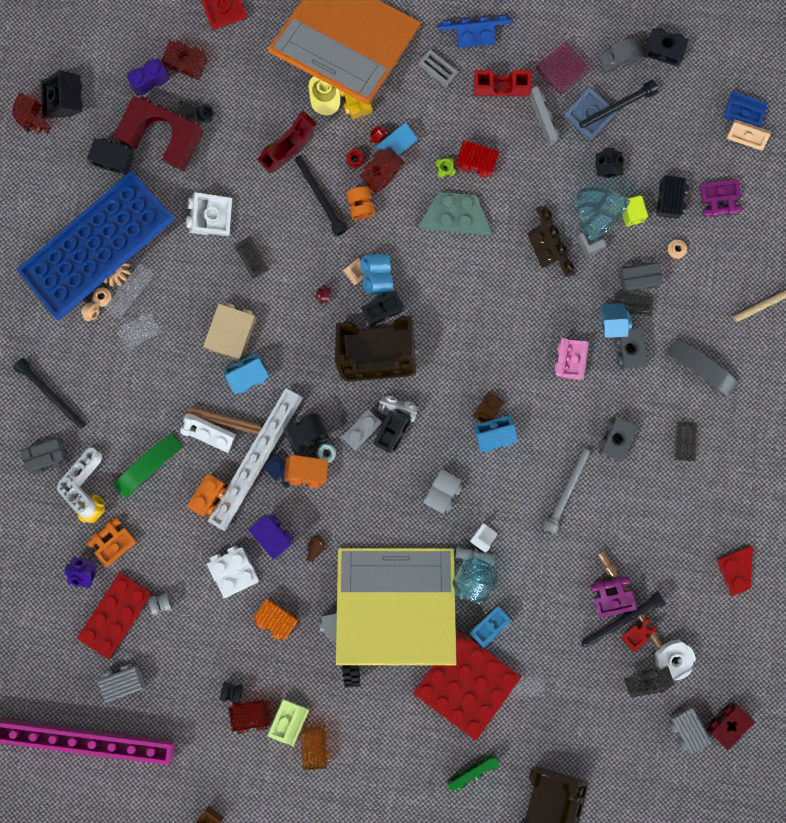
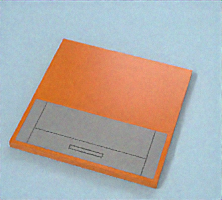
[268,0,421,105]

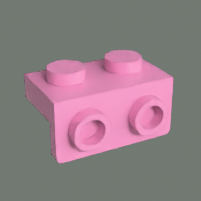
[555,338,589,380]

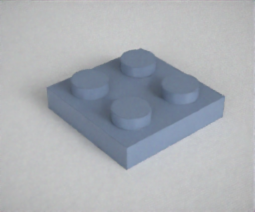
[564,88,618,141]

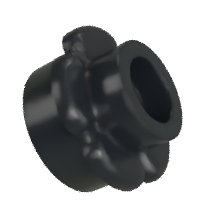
[196,104,214,123]

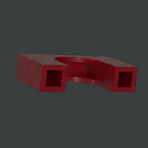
[114,95,204,172]

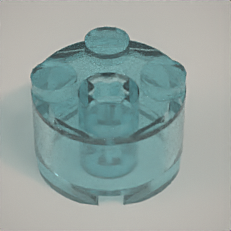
[453,558,498,604]

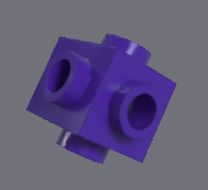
[64,557,96,588]

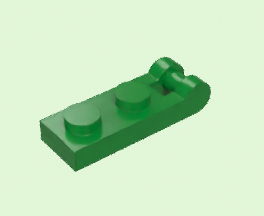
[447,755,499,792]

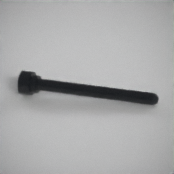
[579,80,658,128]
[295,156,348,236]
[13,358,85,428]
[581,591,666,648]

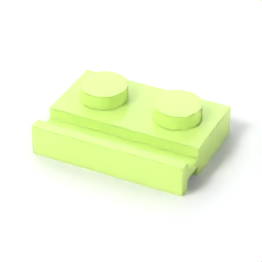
[267,698,309,746]

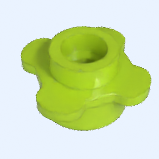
[435,158,456,178]

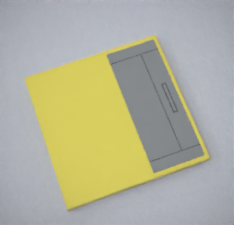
[336,548,456,665]

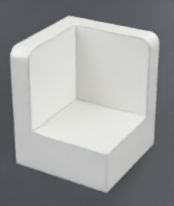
[469,522,497,553]

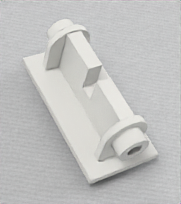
[378,395,419,422]

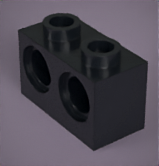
[361,291,404,327]
[373,409,412,453]

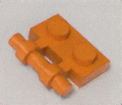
[87,517,137,568]

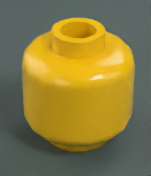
[77,494,105,523]

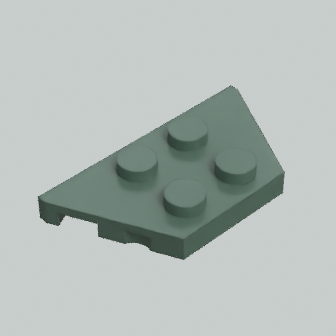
[418,192,491,235]

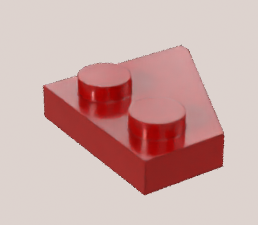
[716,546,753,596]

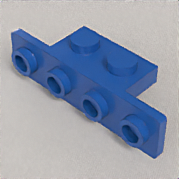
[437,14,513,48]

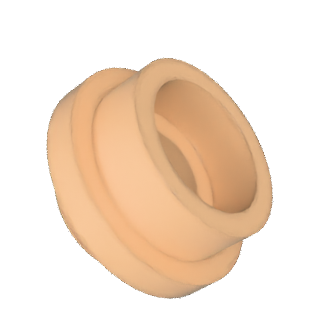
[667,240,687,259]
[92,287,112,307]
[81,303,99,321]

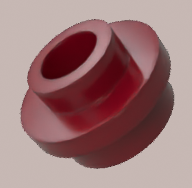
[316,285,330,304]

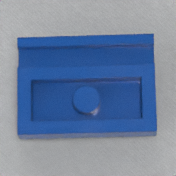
[723,91,768,127]

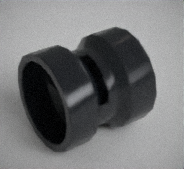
[219,681,244,705]

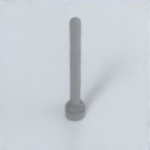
[542,448,590,534]

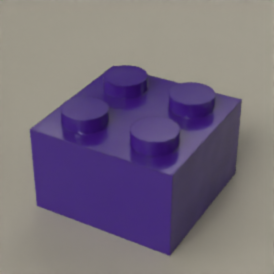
[248,514,294,560]

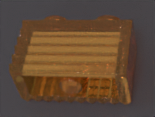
[301,726,331,770]

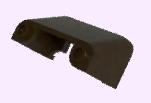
[335,316,416,381]
[524,767,588,823]

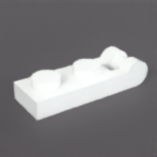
[180,414,236,453]

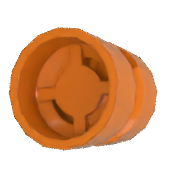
[346,186,376,220]

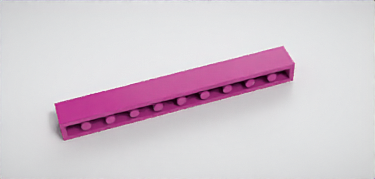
[0,718,176,765]

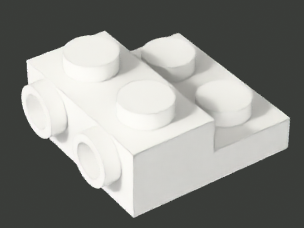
[186,192,232,237]
[207,545,260,598]

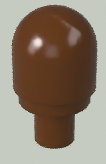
[306,535,325,562]

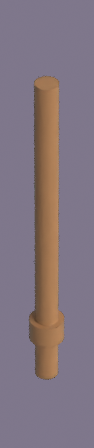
[597,551,664,649]

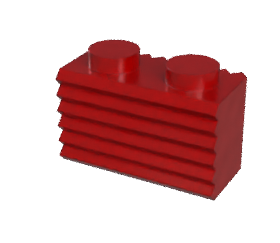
[456,140,499,178]

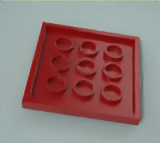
[413,629,521,741]

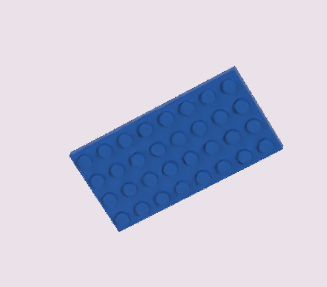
[17,171,175,321]

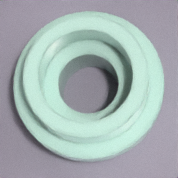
[317,444,336,463]

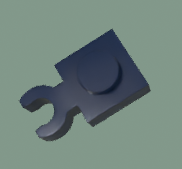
[263,454,289,488]

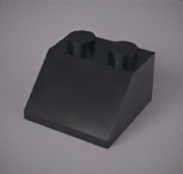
[41,70,83,118]

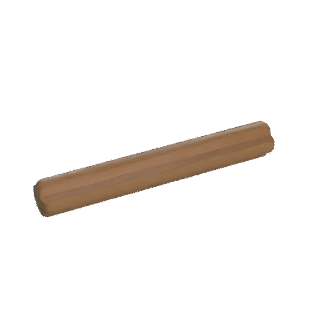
[187,407,262,434]

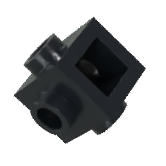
[595,148,624,179]

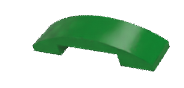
[114,433,184,499]

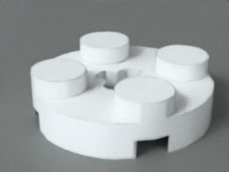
[655,639,696,680]

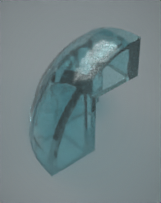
[576,187,630,241]

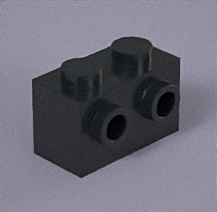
[87,138,134,176]

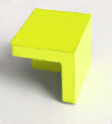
[620,196,648,227]

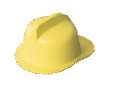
[309,76,340,116]

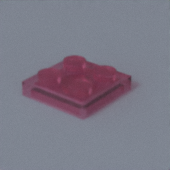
[536,42,589,96]

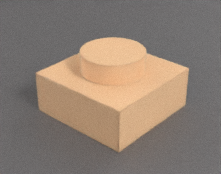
[343,258,364,285]

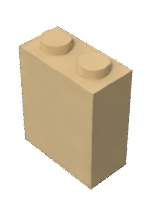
[203,303,257,361]

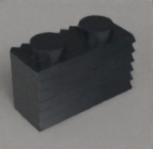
[656,175,689,219]

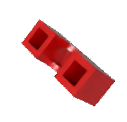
[473,70,532,97]

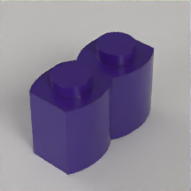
[126,58,170,96]

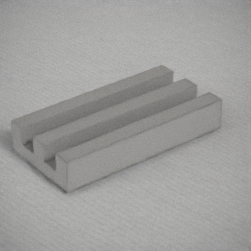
[418,49,459,88]

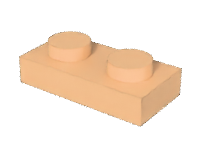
[727,119,771,151]

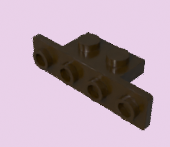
[527,206,575,277]

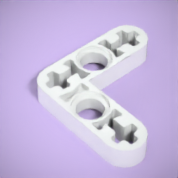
[57,448,102,517]

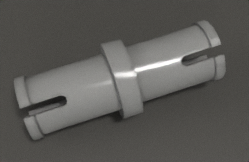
[454,546,495,567]

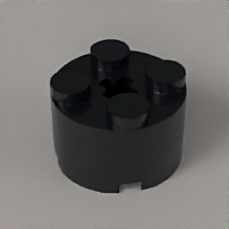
[283,413,330,455]

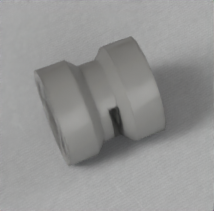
[148,591,173,616]

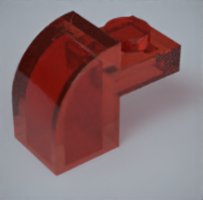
[12,92,52,134]

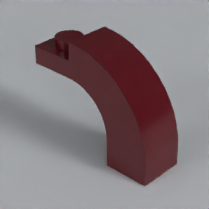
[257,110,317,173]

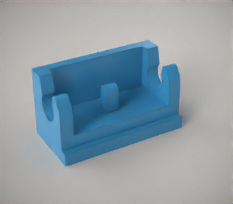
[374,123,418,163]
[470,606,512,649]

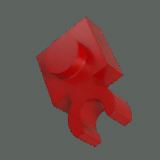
[621,618,657,652]

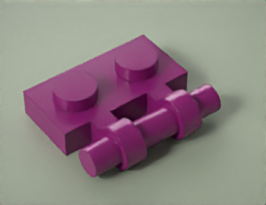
[699,179,742,217]
[591,576,638,618]

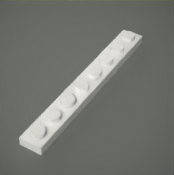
[208,388,303,531]

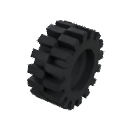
[342,665,361,688]

